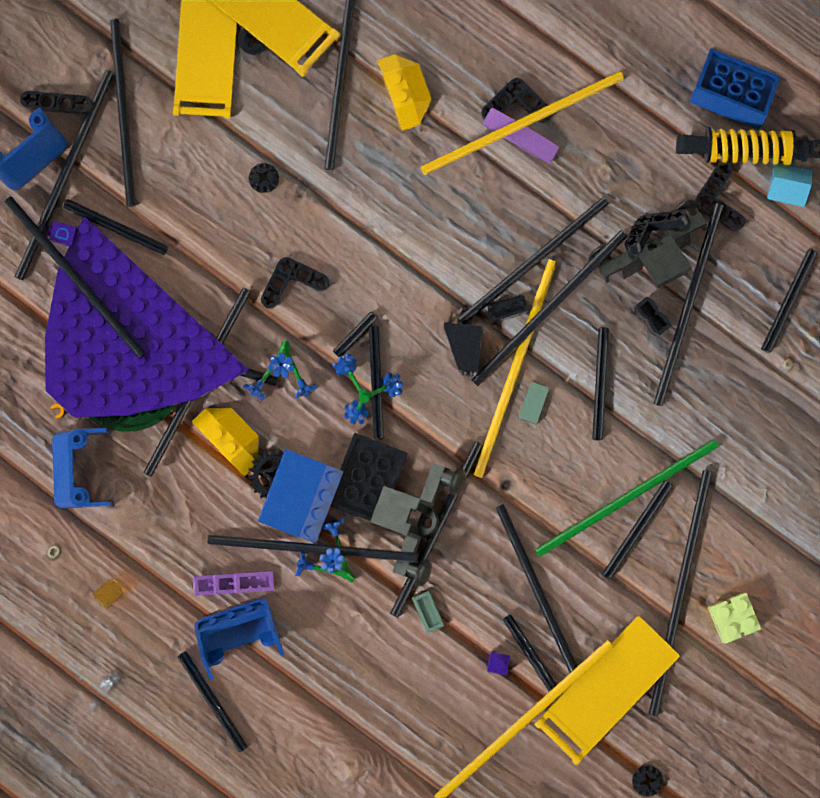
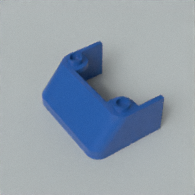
[52,428,113,509]
[194,599,284,680]

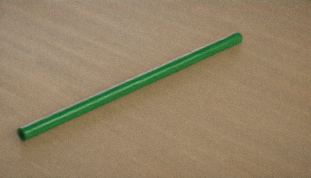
[535,439,719,557]

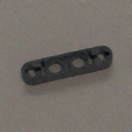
[20,91,94,115]

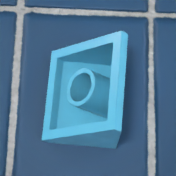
[767,163,812,207]

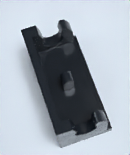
[486,295,529,324]

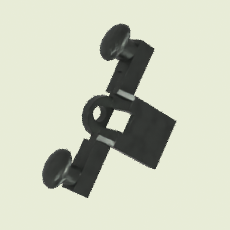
[588,199,707,289]
[370,463,465,586]

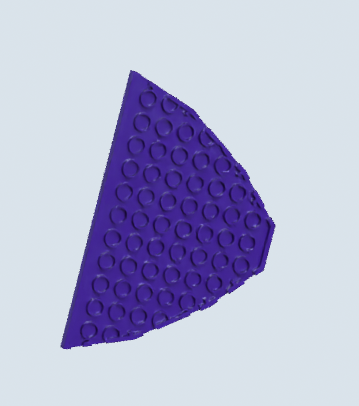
[45,217,249,418]

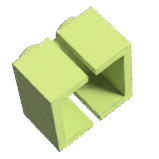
[708,593,761,644]

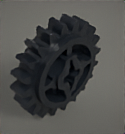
[248,449,282,499]

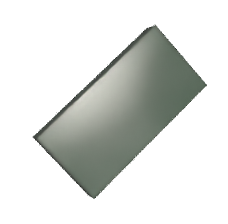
[518,382,549,424]
[412,591,445,633]

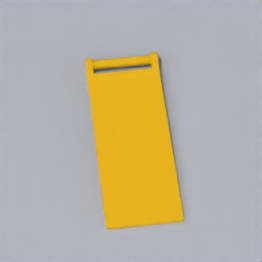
[173,0,237,119]
[210,0,341,77]
[534,616,680,765]

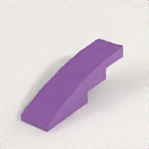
[483,108,559,164]
[193,571,274,596]

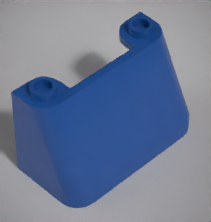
[0,107,67,190]

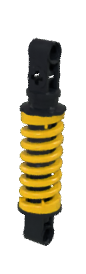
[675,127,820,166]

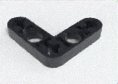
[481,78,552,123]
[695,161,745,231]
[624,210,689,255]
[261,257,329,309]

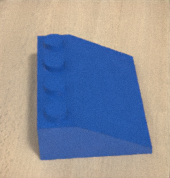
[689,48,781,130]
[257,449,343,544]

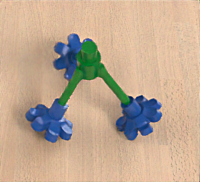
[243,341,318,401]
[332,353,404,424]
[295,518,356,583]

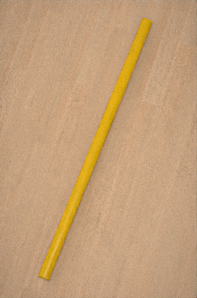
[421,71,624,175]
[473,260,557,478]
[434,640,614,798]

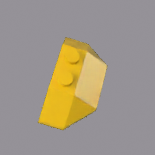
[377,54,431,131]
[192,408,259,477]

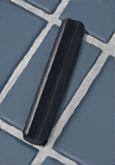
[333,312,378,357]

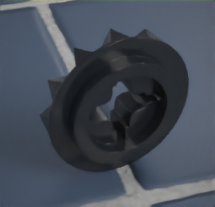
[238,28,267,56]
[249,163,279,193]
[632,765,663,797]

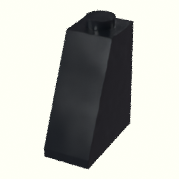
[443,323,482,376]

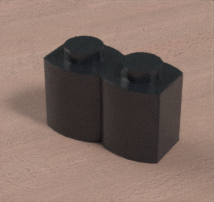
[634,297,671,337]

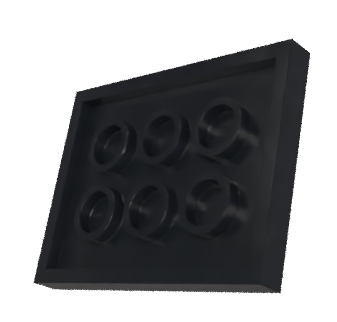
[331,433,408,521]

